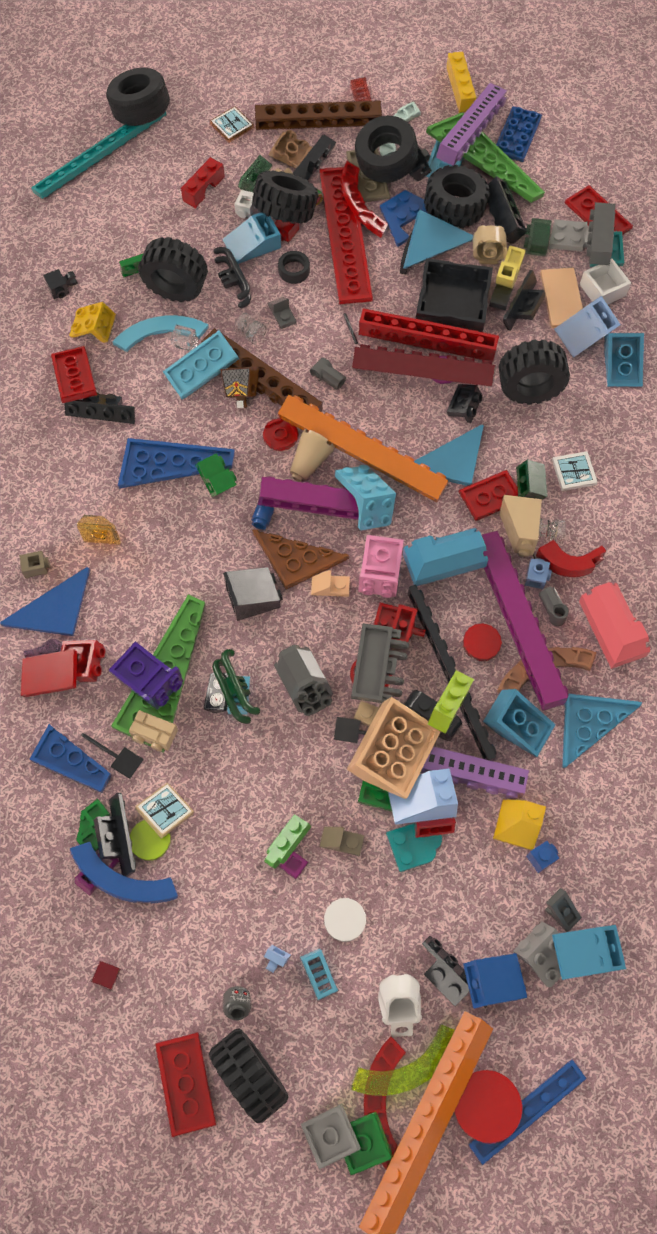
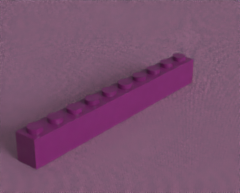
[482,531,569,711]

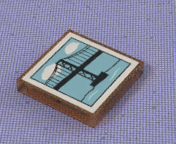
[210,106,254,143]

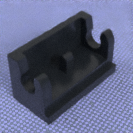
[409,146,432,181]

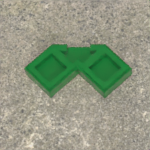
[76,799,110,852]

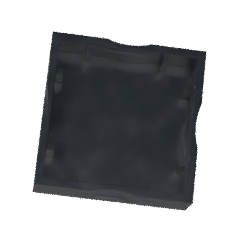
[416,258,493,332]

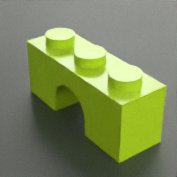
[427,670,474,734]

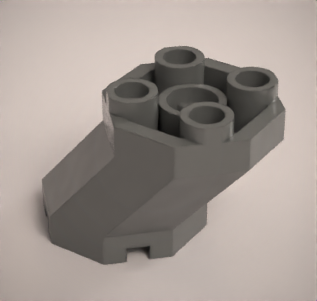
[274,644,333,716]

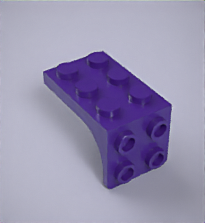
[109,641,183,710]

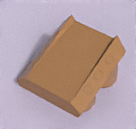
[268,130,313,168]

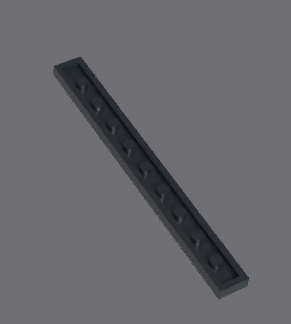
[408,584,497,761]

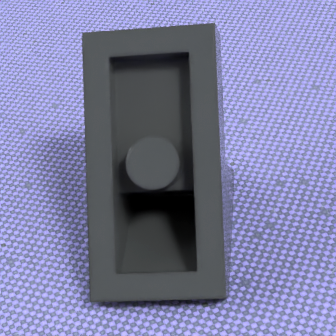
[267,297,296,329]
[545,888,582,932]

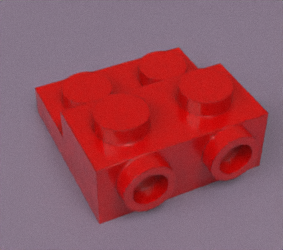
[61,640,106,682]

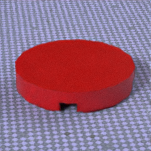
[263,418,298,451]
[463,623,502,661]

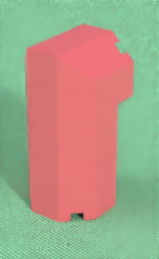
[579,582,650,669]

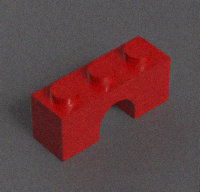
[181,157,225,208]

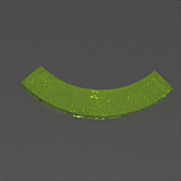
[350,1024,455,1096]

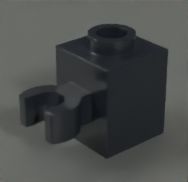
[43,269,78,299]

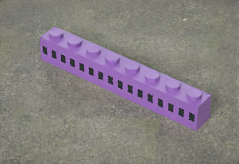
[436,83,507,166]
[420,747,529,800]

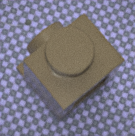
[19,551,51,579]

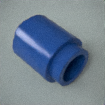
[251,503,275,530]

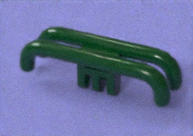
[212,649,261,724]

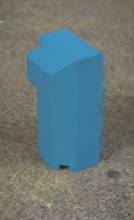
[403,528,488,586]

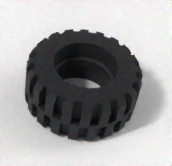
[424,165,489,228]
[252,170,319,224]
[138,237,208,302]
[498,339,570,405]
[209,1029,289,1123]

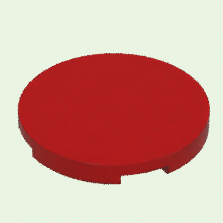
[454,1070,522,1144]

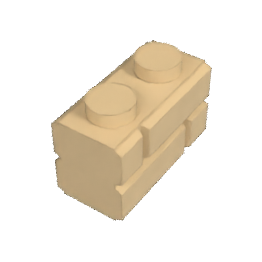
[129,710,178,752]

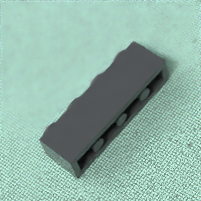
[586,202,616,266]

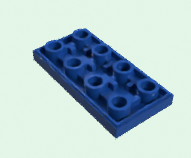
[496,106,542,162]

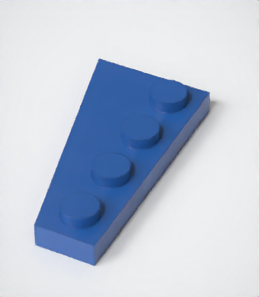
[30,724,112,793]

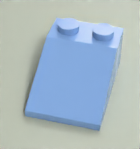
[388,768,458,825]

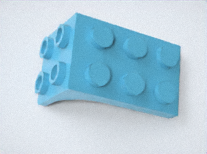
[335,465,396,530]

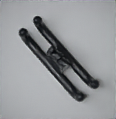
[213,247,251,309]

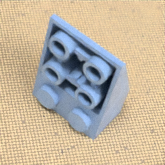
[554,296,621,358]

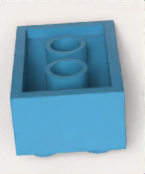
[604,333,644,387]
[483,689,556,757]

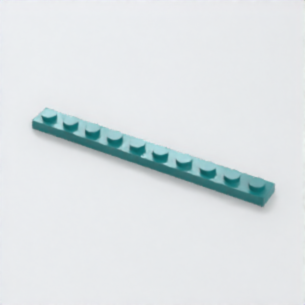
[31,112,167,199]

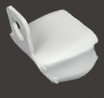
[378,974,422,1037]

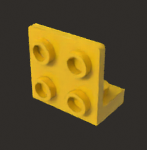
[69,301,116,343]

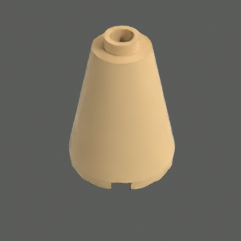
[290,429,335,482]

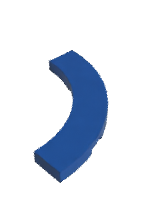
[70,842,178,904]

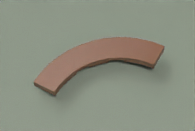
[497,647,597,693]

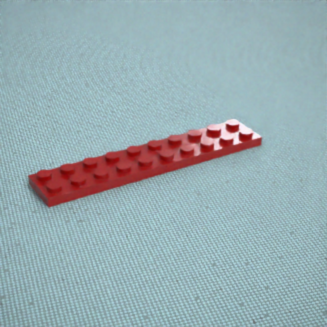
[319,167,373,305]

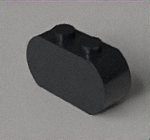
[403,690,462,741]

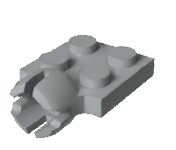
[549,219,591,252]

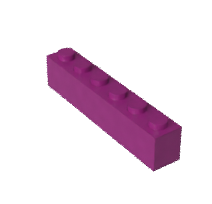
[258,476,359,520]

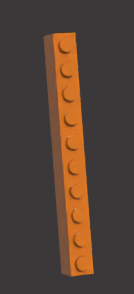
[278,395,448,503]
[359,1011,493,1234]

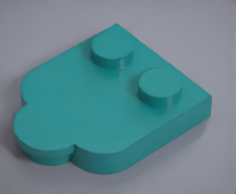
[386,823,442,873]

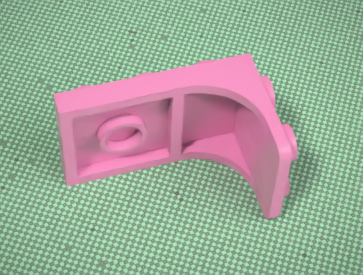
[358,535,404,598]

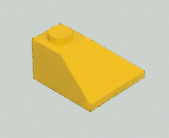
[493,799,546,851]

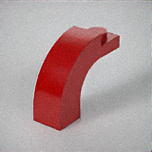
[536,540,606,578]

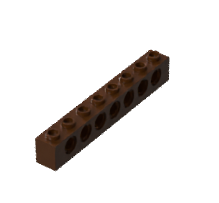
[255,100,382,130]
[201,328,323,412]

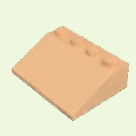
[347,697,441,799]

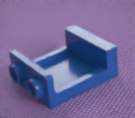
[463,953,528,1009]

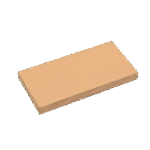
[540,268,583,328]

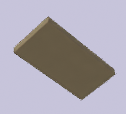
[346,148,390,202]

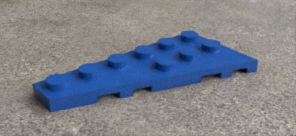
[118,438,235,489]

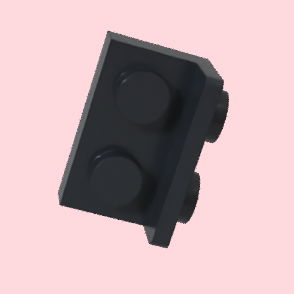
[446,384,483,423]

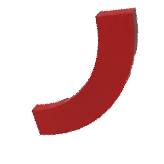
[341,161,388,238]
[363,1036,406,1170]

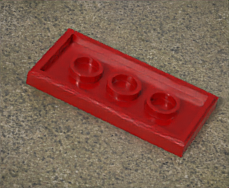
[564,185,633,235]
[51,346,97,404]
[155,1032,217,1137]

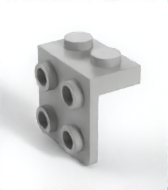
[513,922,561,988]

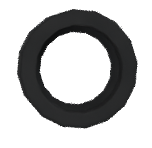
[278,250,310,284]

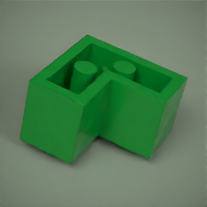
[195,453,237,497]

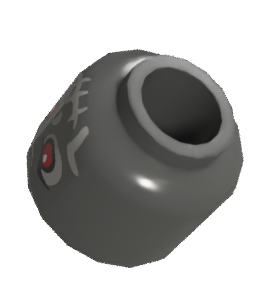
[223,986,251,1021]

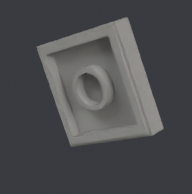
[301,1104,361,1170]

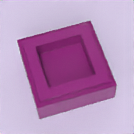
[279,851,308,879]

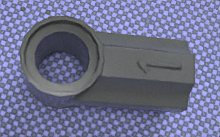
[310,357,346,390]
[539,586,569,626]

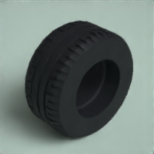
[106,67,170,126]
[355,115,418,183]

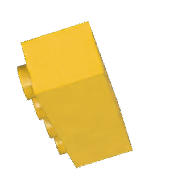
[446,51,477,113]

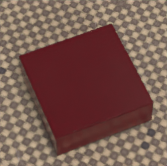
[91,961,121,990]

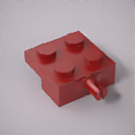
[373,602,426,643]

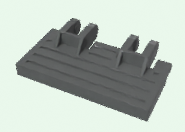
[351,623,409,703]

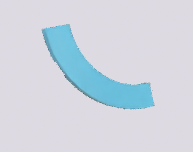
[112,315,209,352]

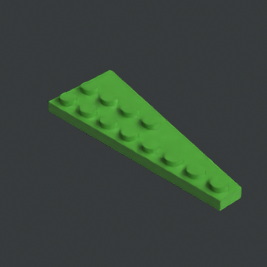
[426,112,545,203]
[111,594,205,753]

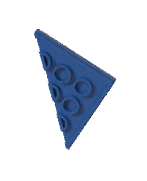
[0,567,90,636]

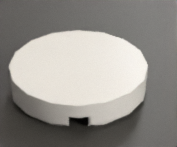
[324,898,366,942]

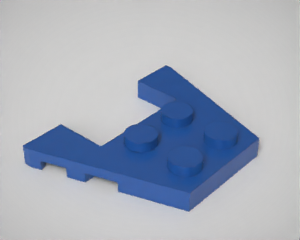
[380,190,428,247]

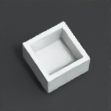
[580,259,631,305]

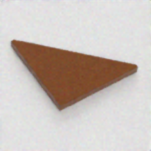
[252,529,349,590]

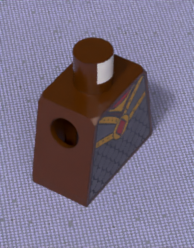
[220,367,259,408]

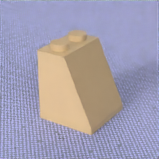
[500,495,542,557]

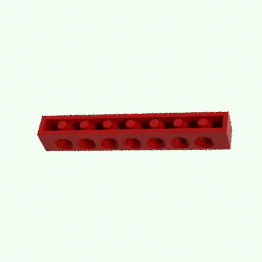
[358,308,499,361]

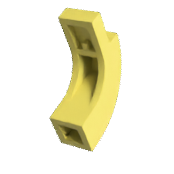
[496,246,526,288]

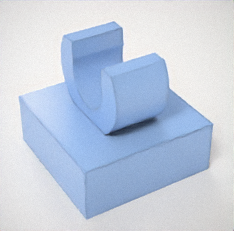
[264,945,290,973]

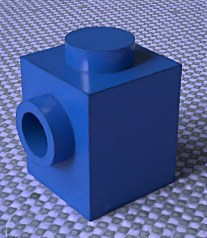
[526,841,559,873]

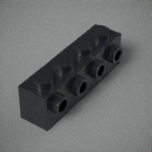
[487,176,528,244]

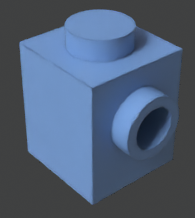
[525,558,552,589]

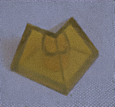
[77,514,121,545]

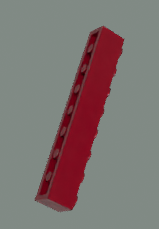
[352,344,496,387]

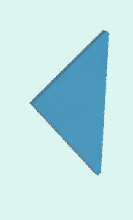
[403,210,474,269]
[414,425,484,486]
[562,694,642,768]

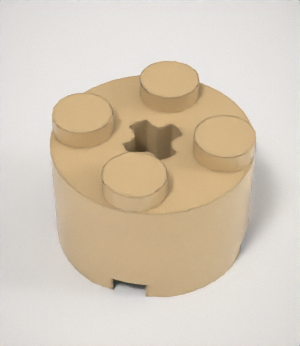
[473,225,507,264]

